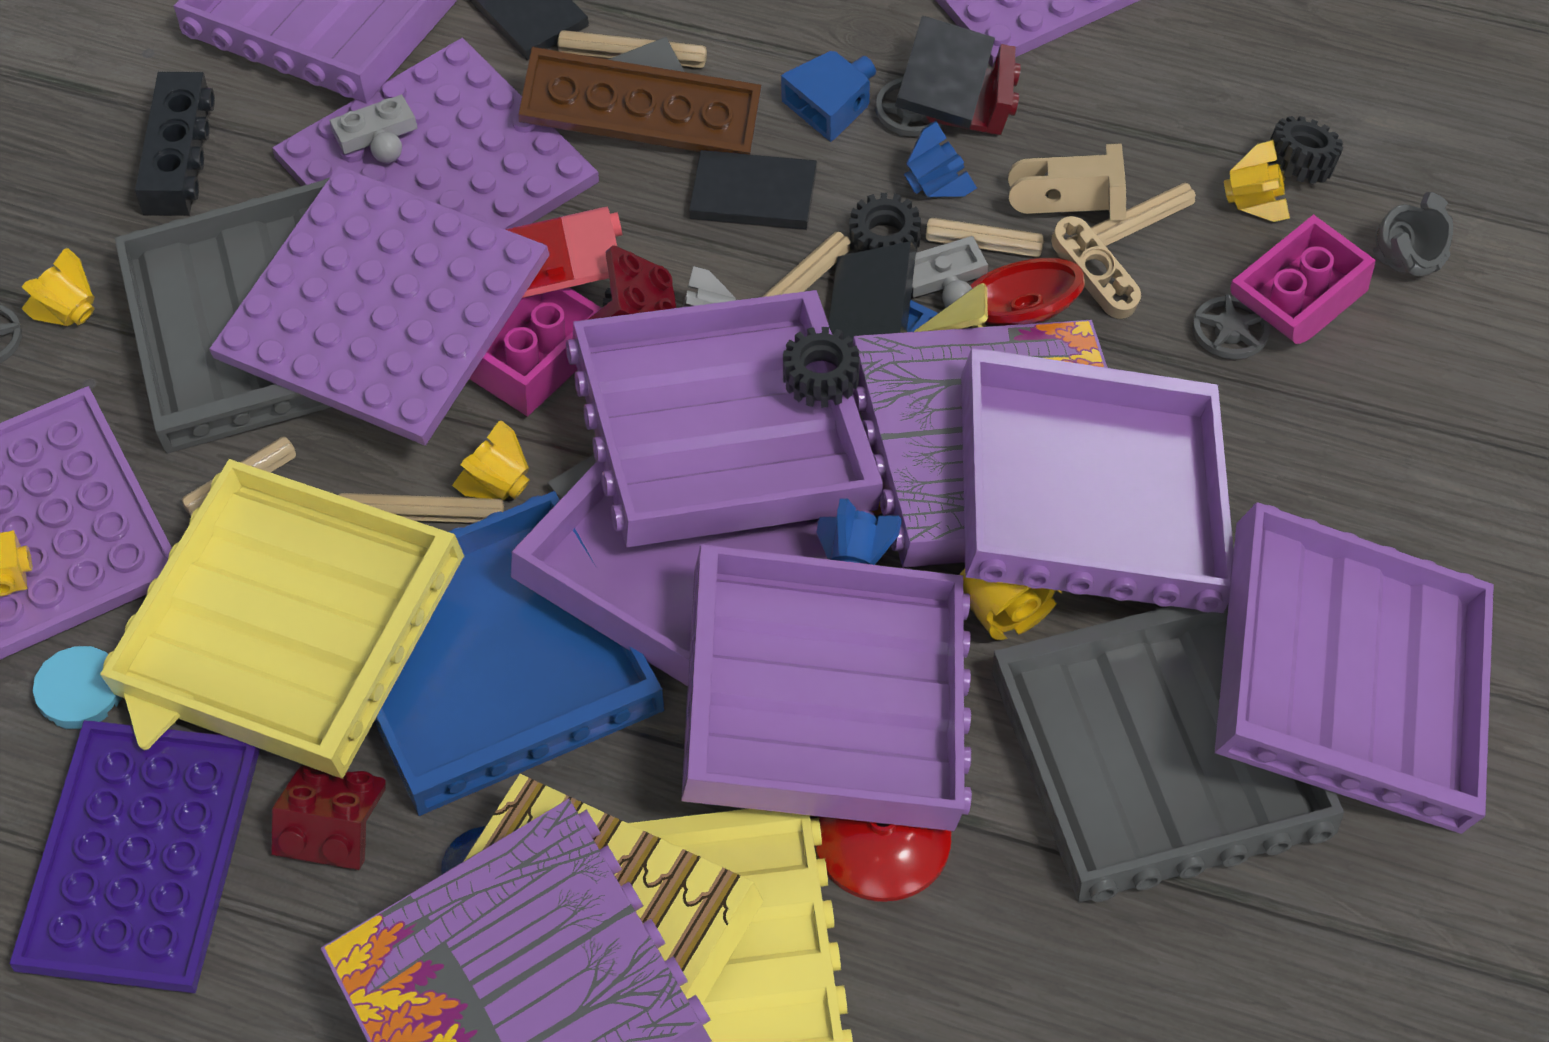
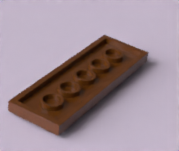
[518,47,761,154]

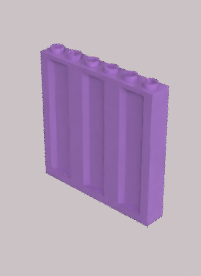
[174,0,457,103]
[566,290,883,547]
[1215,502,1494,834]
[681,544,972,831]

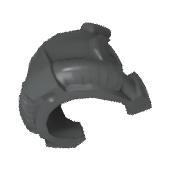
[1373,192,1453,276]

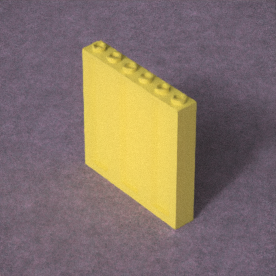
[100,459,464,779]
[628,809,853,1042]

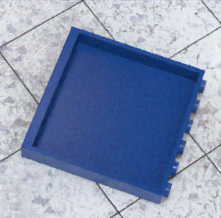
[374,491,664,816]

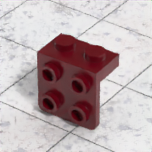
[926,44,1021,135]
[587,245,676,320]
[272,765,386,870]

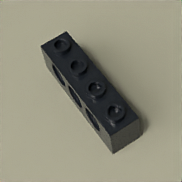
[135,72,215,216]

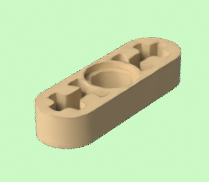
[1051,216,1141,319]

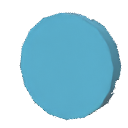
[33,646,122,729]

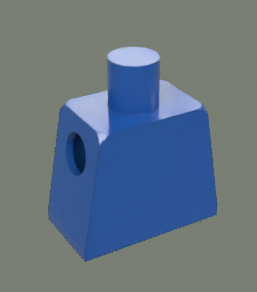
[781,51,876,142]

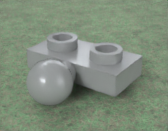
[329,94,418,163]
[911,236,988,307]

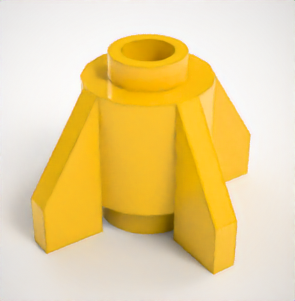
[1224,140,1290,222]
[22,248,95,326]
[452,420,530,501]

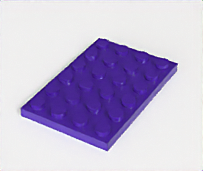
[9,720,260,993]

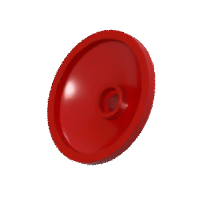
[970,258,1085,326]
[815,816,951,902]

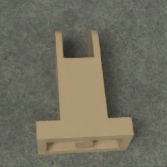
[1008,144,1126,221]

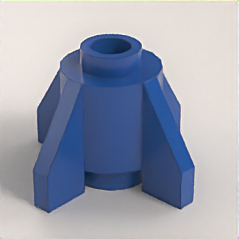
[903,121,977,197]
[816,498,902,565]

